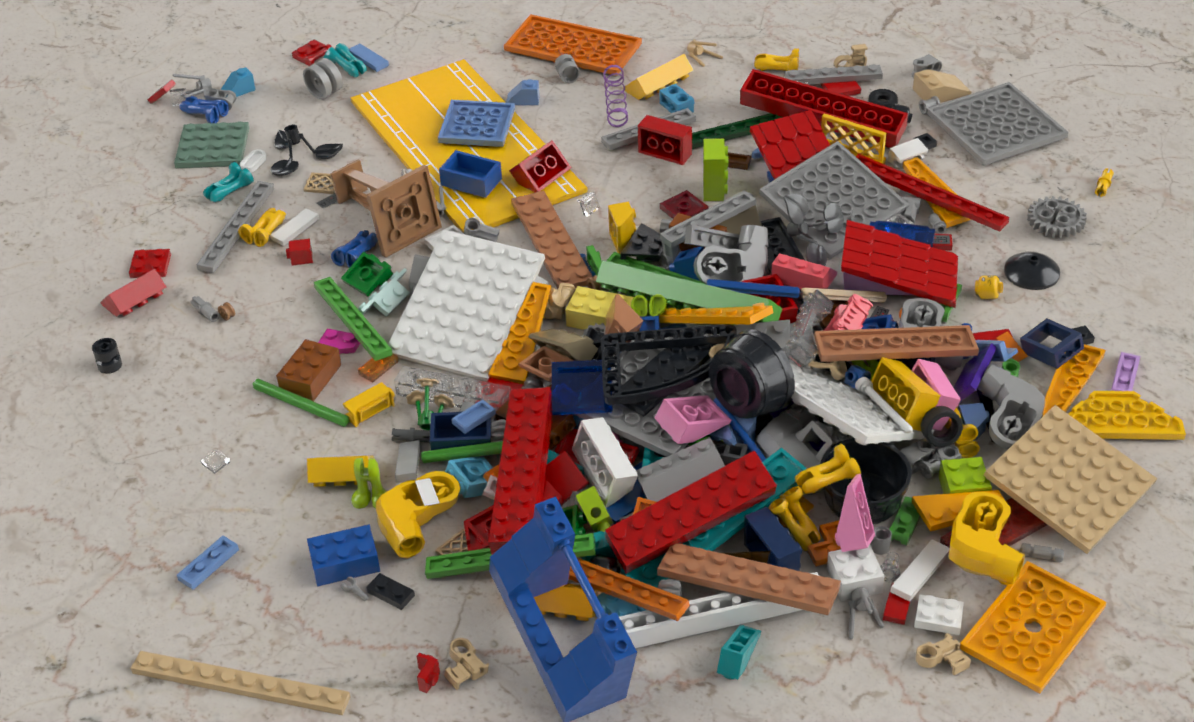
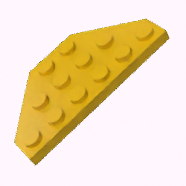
[1068,391,1186,440]

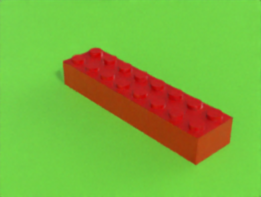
[605,450,777,574]

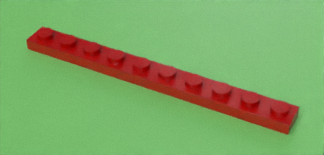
[855,154,1010,232]

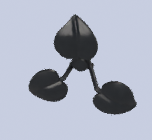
[271,124,343,176]

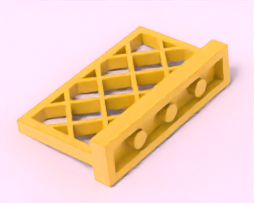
[821,114,886,164]

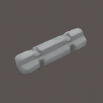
[1020,543,1064,562]

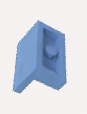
[973,340,1018,362]

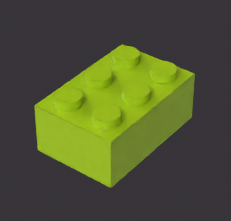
[703,139,728,201]

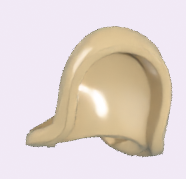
[808,349,847,380]

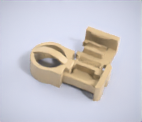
[833,44,868,68]
[915,633,971,675]
[444,638,489,690]

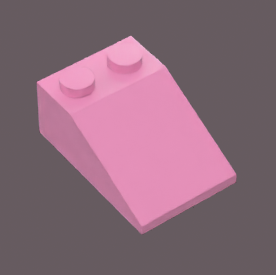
[655,395,731,444]
[835,474,875,552]

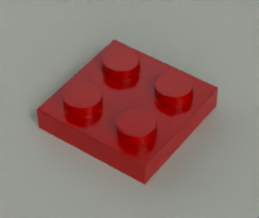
[129,249,171,278]

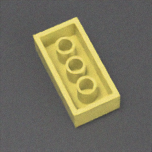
[565,286,648,331]

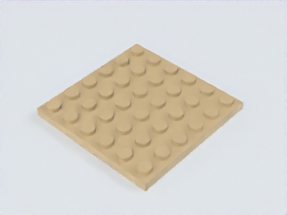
[983,405,1157,554]

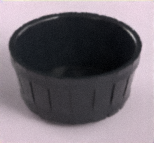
[709,329,795,419]
[820,438,912,524]

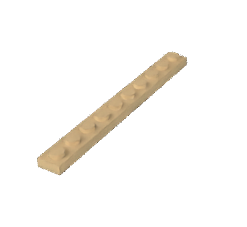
[131,651,351,715]

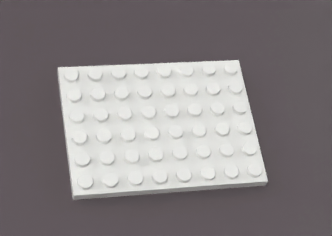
[388,229,545,382]
[788,357,934,445]

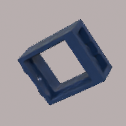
[1020,318,1084,369]

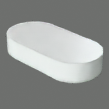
[239,149,266,172]

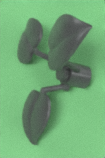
[783,194,844,266]

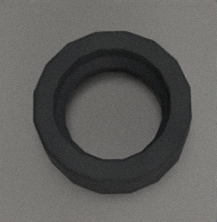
[921,406,963,447]

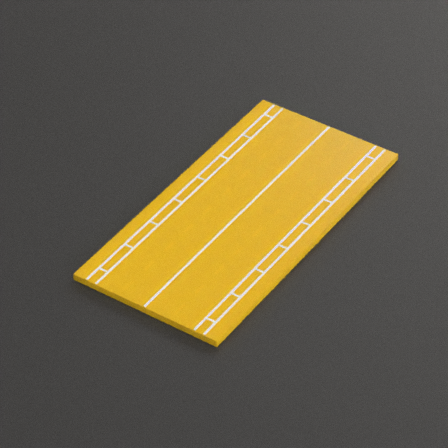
[350,59,588,233]

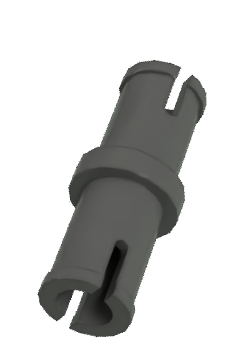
[392,428,430,442]

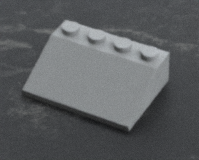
[636,438,725,502]

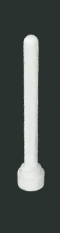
[855,377,913,433]

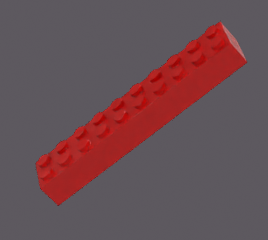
[740,69,908,148]
[488,387,554,555]

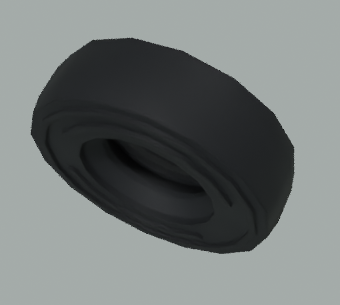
[868,89,898,108]

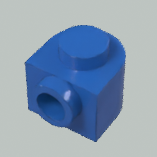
[844,365,871,390]

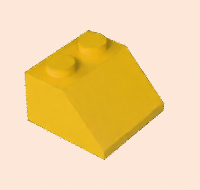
[608,201,636,254]

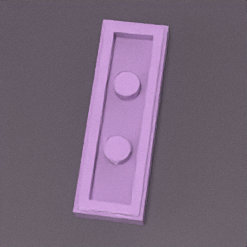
[1111,352,1141,391]

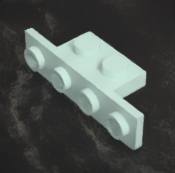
[358,268,410,317]

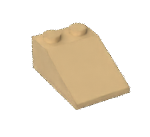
[913,69,972,103]

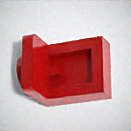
[416,653,440,693]

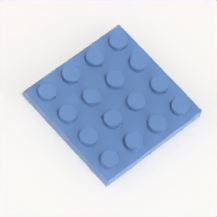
[438,100,515,147]

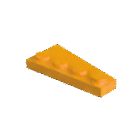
[912,490,1008,532]

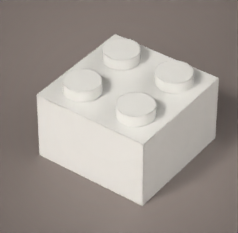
[827,545,884,601]

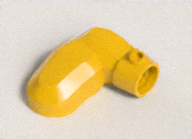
[376,471,460,558]
[948,492,1025,585]

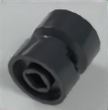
[92,338,122,374]

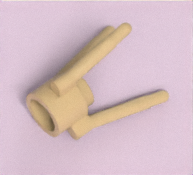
[687,39,723,67]

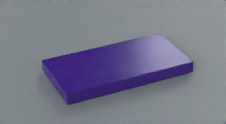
[953,343,996,403]

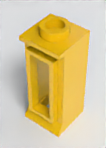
[343,382,395,427]

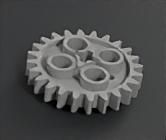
[1027,196,1087,238]

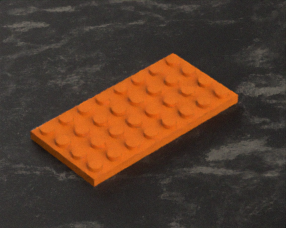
[504,14,642,76]

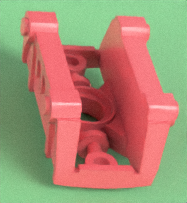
[823,294,873,331]

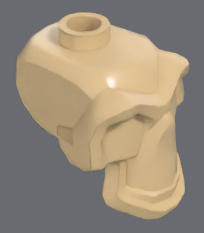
[544,283,576,320]

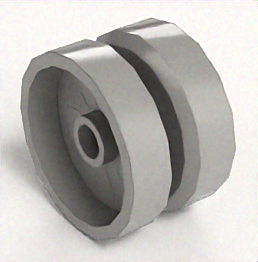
[303,58,343,99]

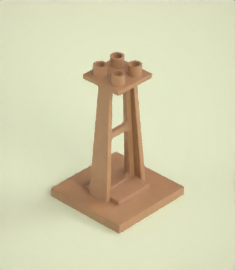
[330,159,442,258]

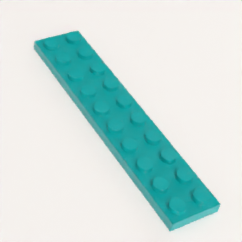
[621,447,807,588]

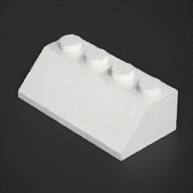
[572,417,638,507]

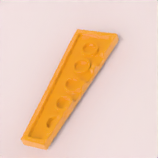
[902,157,971,228]
[488,282,551,385]
[659,303,773,325]
[1042,344,1106,417]

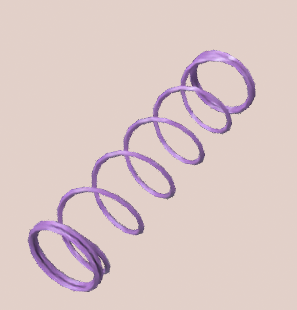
[603,65,628,127]

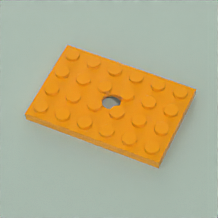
[959,561,1107,694]

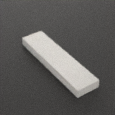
[890,540,949,601]

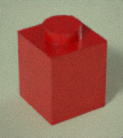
[286,238,313,266]

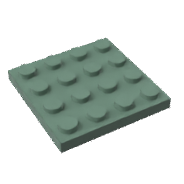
[174,121,249,169]

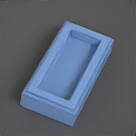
[452,399,496,434]

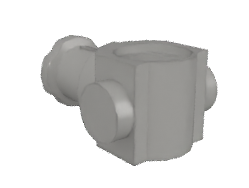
[919,445,961,479]

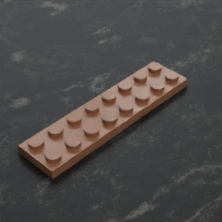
[511,191,593,289]
[814,325,979,362]
[657,543,841,615]

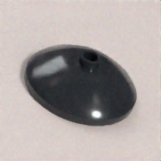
[1004,251,1060,290]

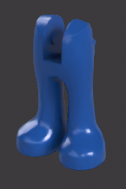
[179,96,229,123]
[331,230,378,268]

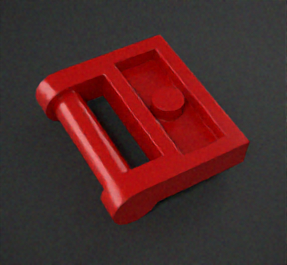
[292,39,332,66]

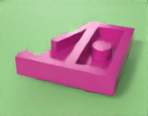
[318,328,360,354]

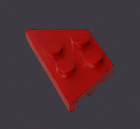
[464,505,494,551]

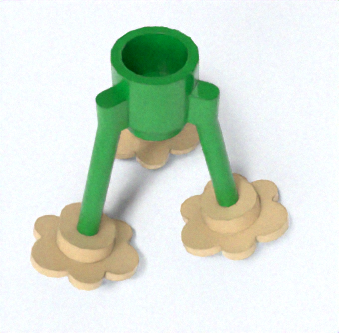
[406,378,455,430]

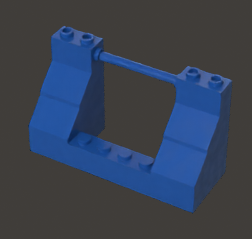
[489,497,637,722]

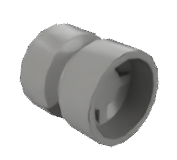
[555,54,580,83]

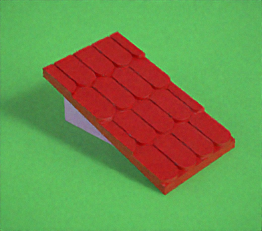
[750,110,830,180]
[841,220,958,308]

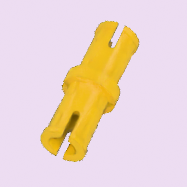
[1095,168,1114,197]

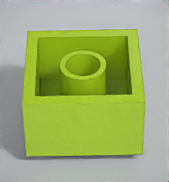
[938,457,992,494]

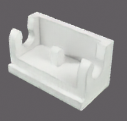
[887,138,928,168]

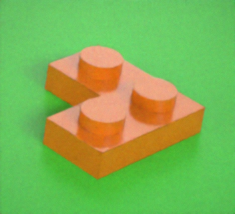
[807,520,841,567]

